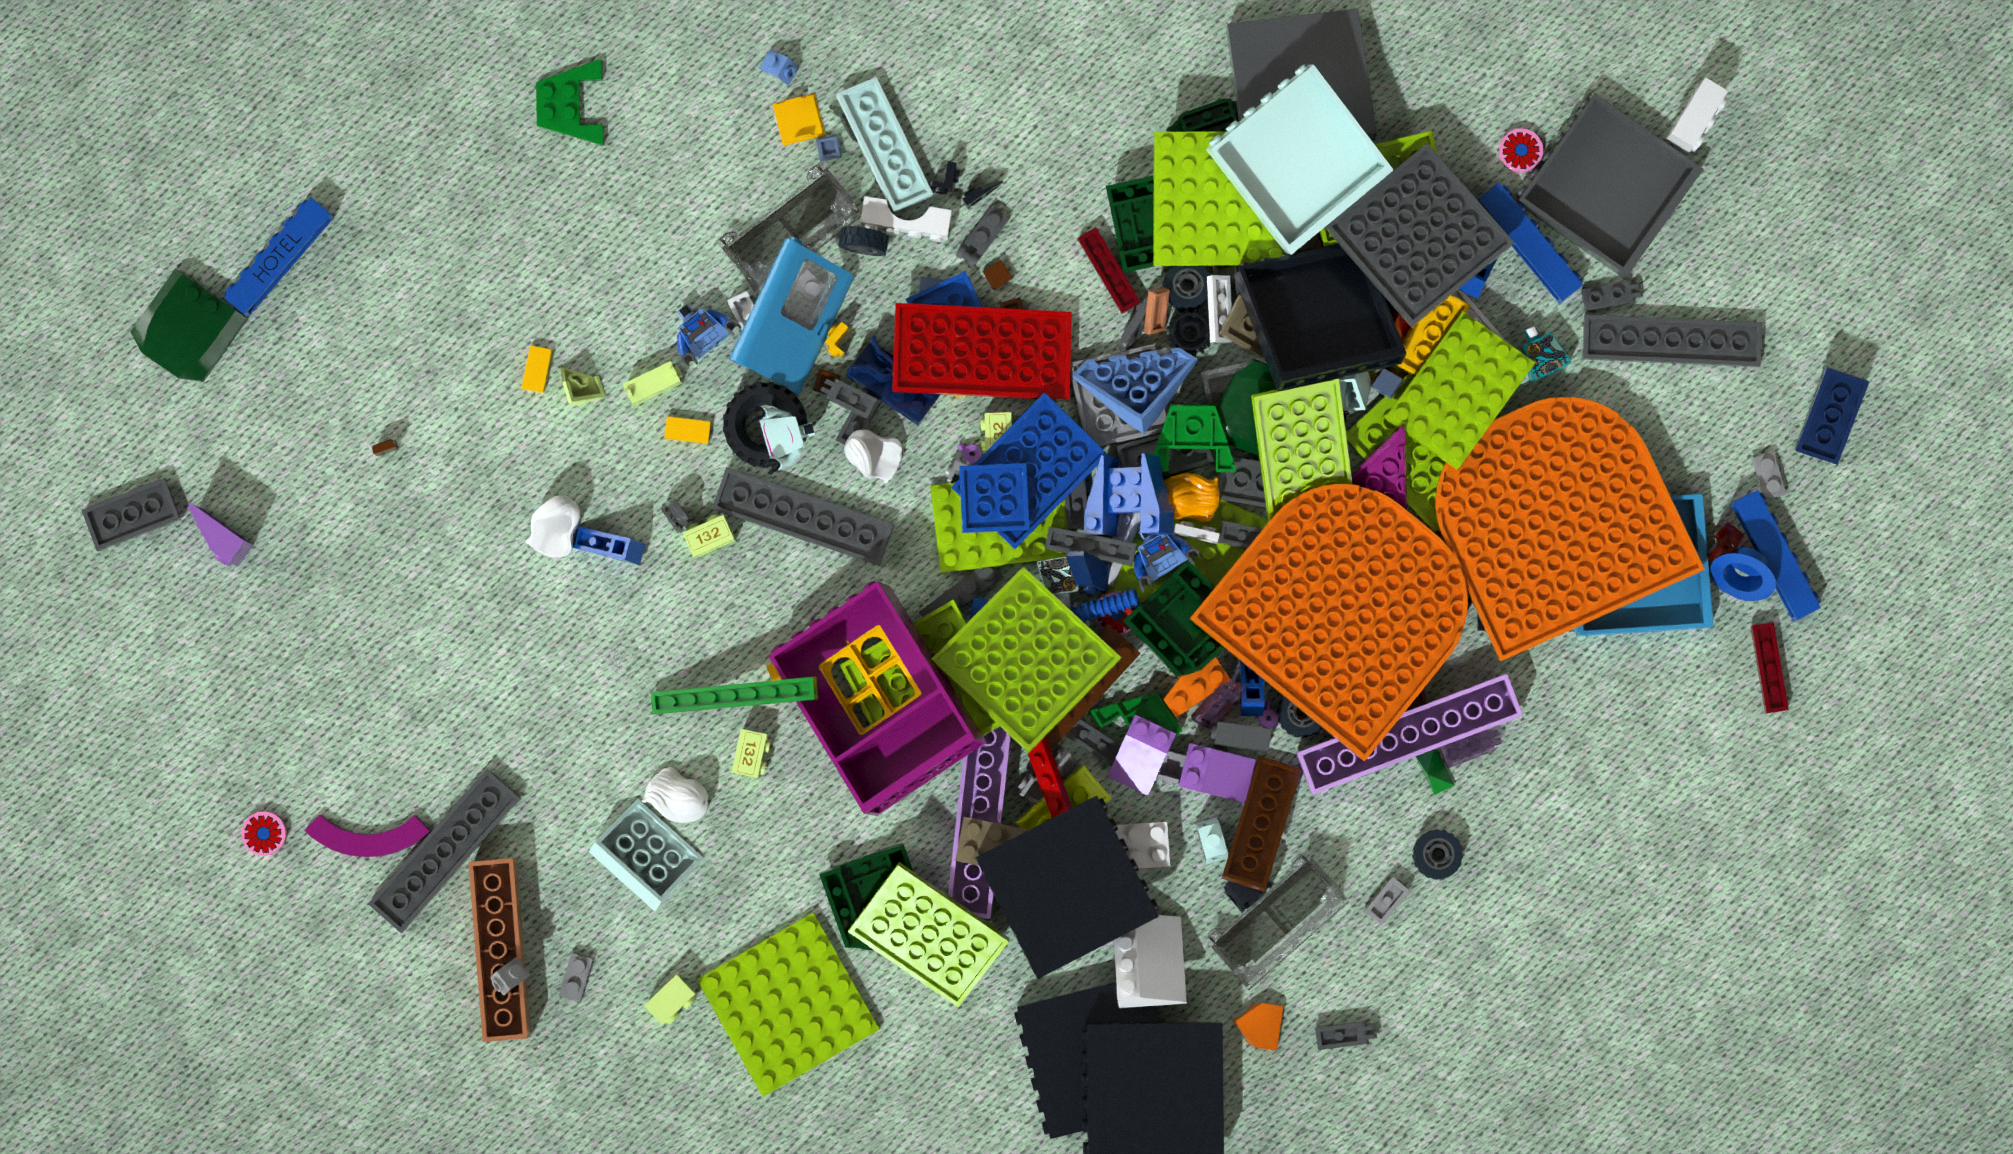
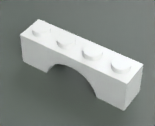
[860,196,952,242]

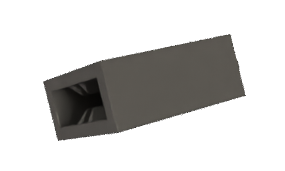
[1209,722,1271,753]

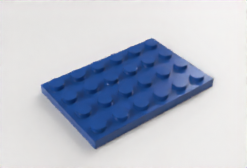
[951,392,1108,550]

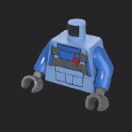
[677,304,741,369]
[1134,531,1202,592]

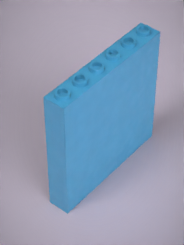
[1572,494,1713,637]

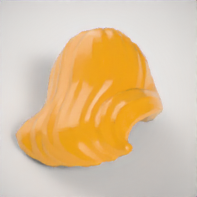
[1164,473,1220,523]

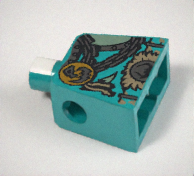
[1521,326,1571,383]

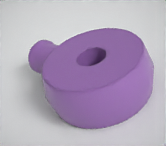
[957,442,983,464]
[1258,701,1279,729]

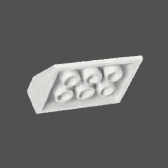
[1114,915,1187,1008]

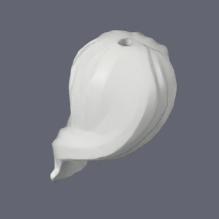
[844,429,902,484]
[526,495,581,557]
[642,767,709,823]

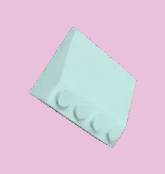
[589,799,703,911]

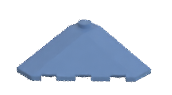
[1073,348,1197,434]

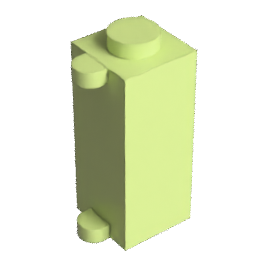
[623,361,683,406]

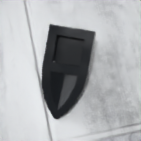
[962,181,1003,209]

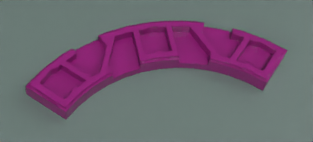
[304,815,431,857]

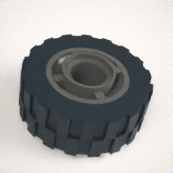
[838,226,889,256]
[1163,266,1211,311]
[1277,696,1322,738]
[1412,829,1463,880]

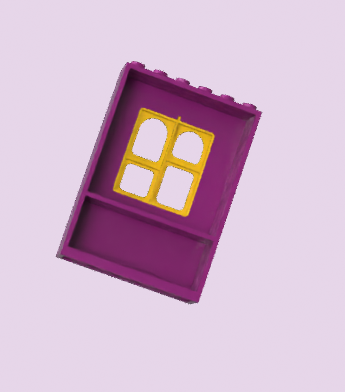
[768,581,986,816]

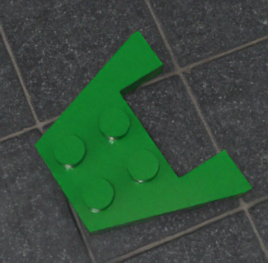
[536,60,604,146]
[1153,404,1236,472]
[1090,692,1182,740]

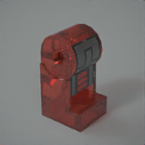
[1707,521,1745,562]

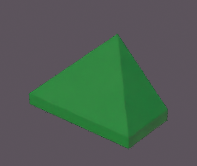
[1415,749,1454,795]

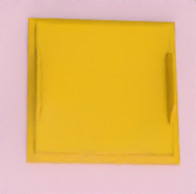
[773,93,825,146]

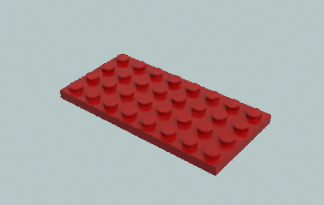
[892,303,1072,401]

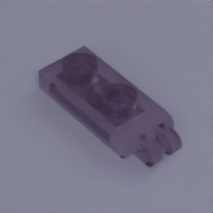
[1191,679,1243,729]
[1440,729,1502,768]

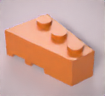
[1163,657,1231,719]

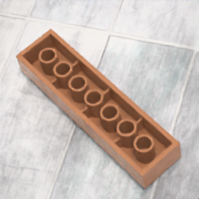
[468,858,531,1042]

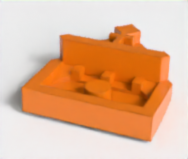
[1233,1002,1283,1051]

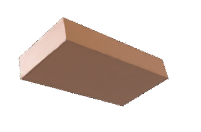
[1144,287,1170,335]

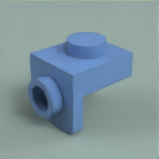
[759,50,799,85]

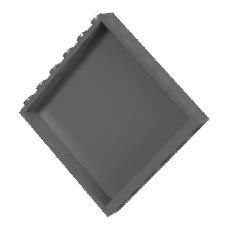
[1226,8,1377,141]
[1516,93,1704,279]

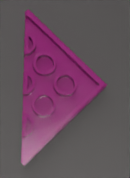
[1351,424,1407,510]

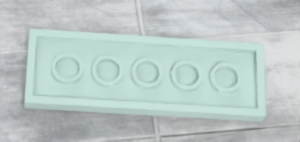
[836,77,933,213]

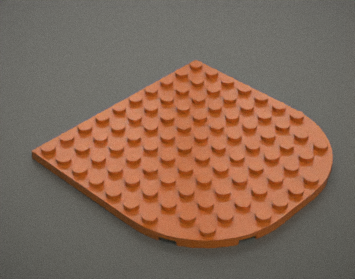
[1435,397,1705,662]
[1190,484,1468,761]

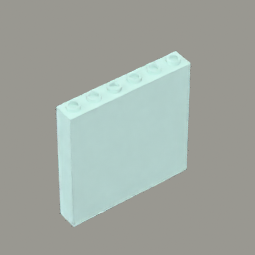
[1206,64,1393,255]

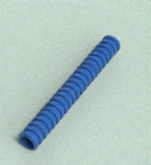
[1070,588,1140,623]

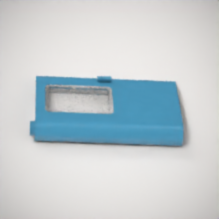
[729,236,855,396]

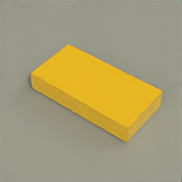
[521,345,553,393]
[664,416,711,444]

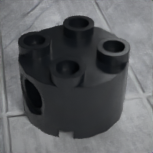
[1224,878,1275,913]

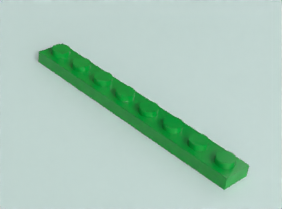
[651,677,818,714]

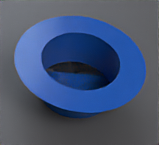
[1710,548,1776,601]

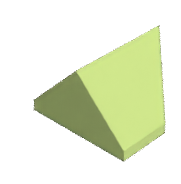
[560,366,605,407]

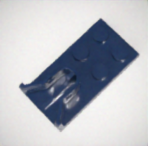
[846,335,941,426]
[1794,365,1869,465]

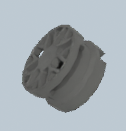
[660,498,692,533]

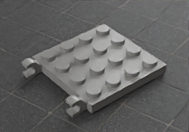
[1070,344,1172,447]

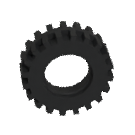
[723,381,808,468]

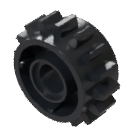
[1166,309,1211,357]

